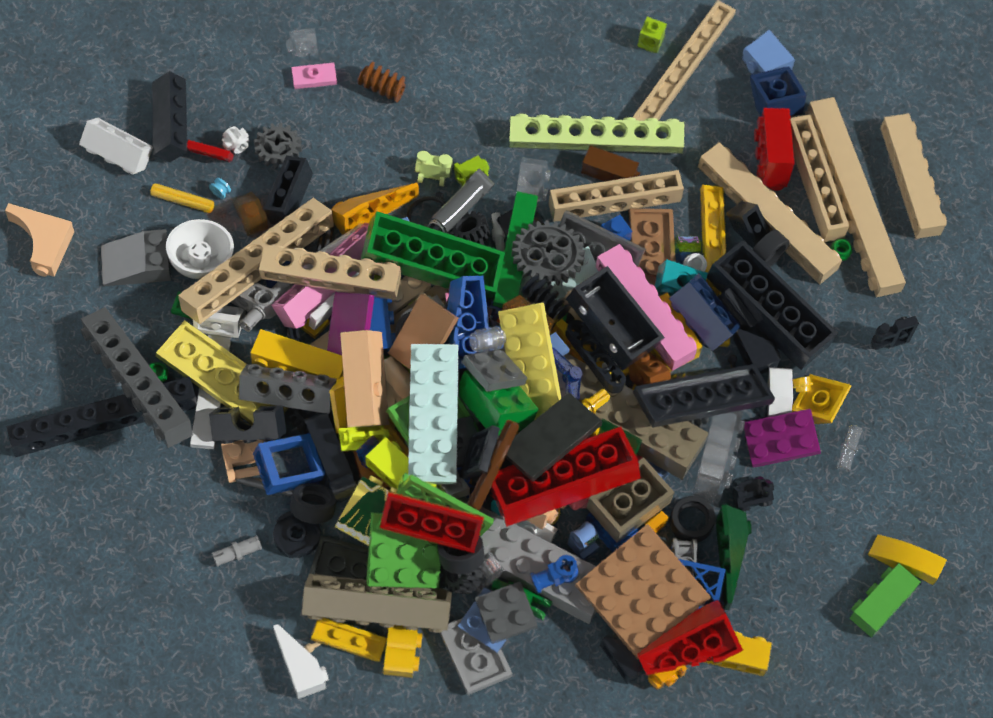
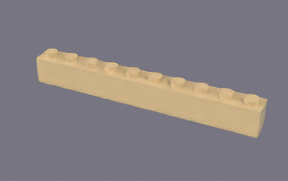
[805,97,906,297]

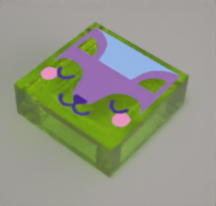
[676,236,701,252]

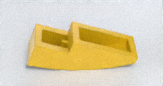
[868,535,947,585]

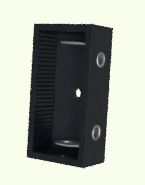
[566,266,665,371]

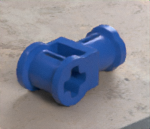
[530,555,579,593]

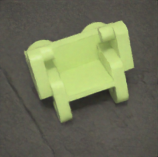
[415,151,453,187]

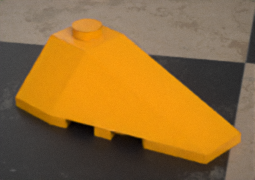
[331,183,419,235]

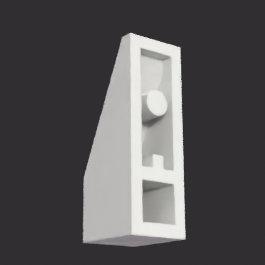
[273,624,329,699]

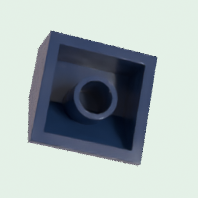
[750,66,807,116]

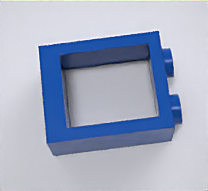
[253,433,325,495]

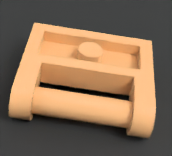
[221,439,265,483]

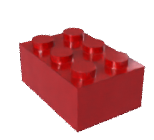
[754,108,794,187]

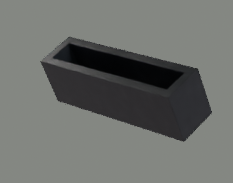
[152,71,187,163]

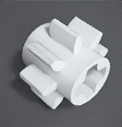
[222,127,250,154]

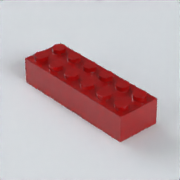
[490,427,641,527]

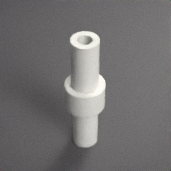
[491,212,506,252]

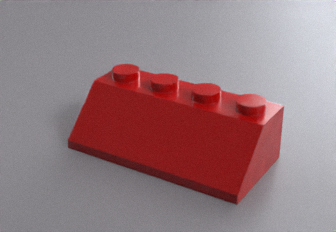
[380,491,484,553]

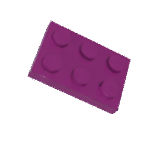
[743,409,821,467]

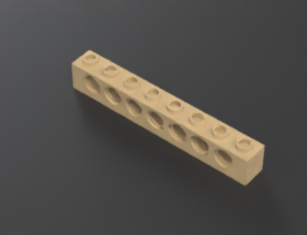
[178,198,334,324]

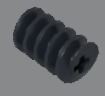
[521,275,571,323]

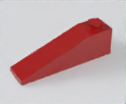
[637,600,743,675]

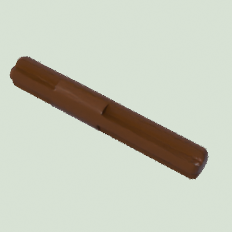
[468,420,519,510]

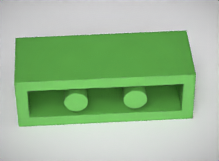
[850,563,920,638]

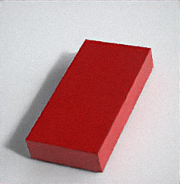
[187,140,234,162]

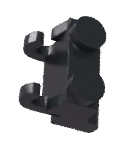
[732,476,774,511]

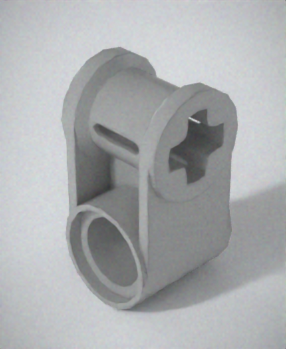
[671,538,697,577]

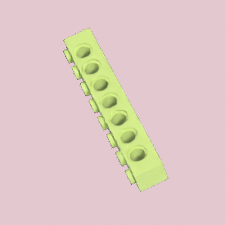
[510,114,684,153]

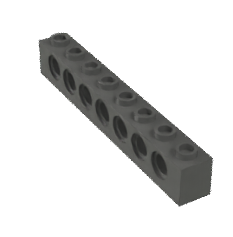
[80,307,193,448]

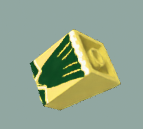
[335,476,397,546]

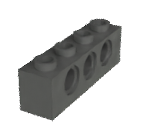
[239,364,336,414]

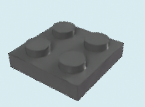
[462,350,527,392]
[475,581,538,644]

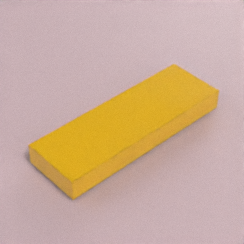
[311,617,387,662]

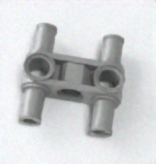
[230,282,293,332]

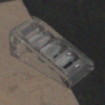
[476,551,505,593]

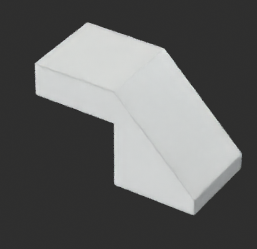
[767,367,793,417]

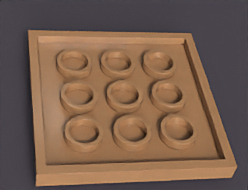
[575,524,711,659]

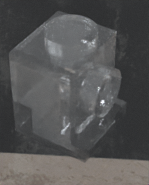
[286,28,318,57]

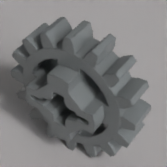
[254,123,302,169]

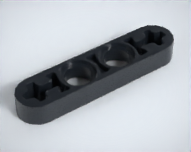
[565,320,626,394]

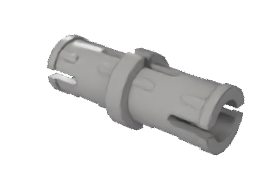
[212,535,262,567]

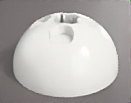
[166,219,234,280]

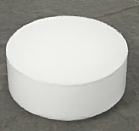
[683,253,707,271]

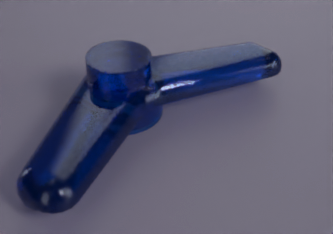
[552,347,583,400]

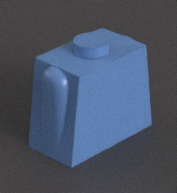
[742,30,795,74]

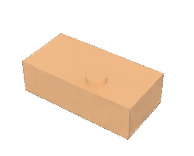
[340,330,389,427]

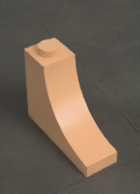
[5,203,74,277]

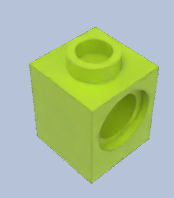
[637,17,667,53]

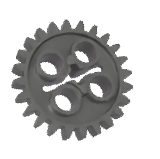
[511,220,585,286]

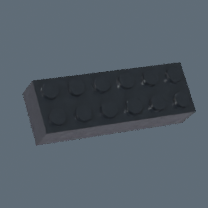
[707,240,838,370]

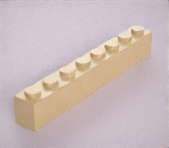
[698,142,842,284]

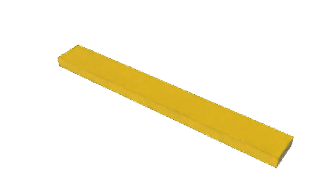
[700,185,730,347]

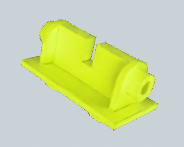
[338,425,389,452]

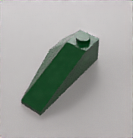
[715,505,752,610]

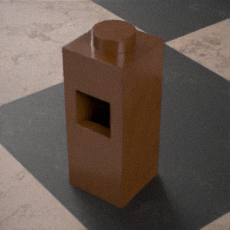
[581,145,641,181]

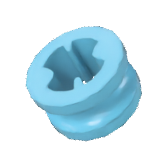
[209,178,231,199]

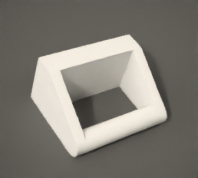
[193,305,246,338]

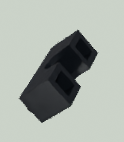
[209,405,286,444]

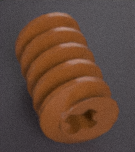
[358,61,405,103]

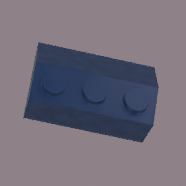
[669,273,741,351]

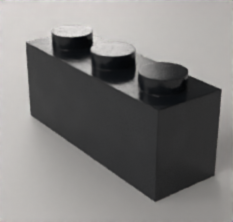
[263,155,313,225]

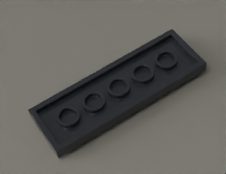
[633,364,775,428]

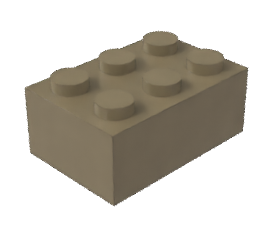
[587,457,674,543]

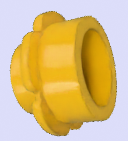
[792,376,813,392]

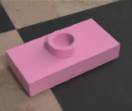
[292,63,337,89]

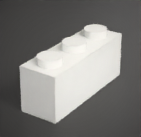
[79,118,153,174]

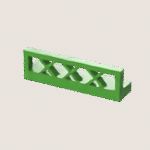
[397,473,494,537]

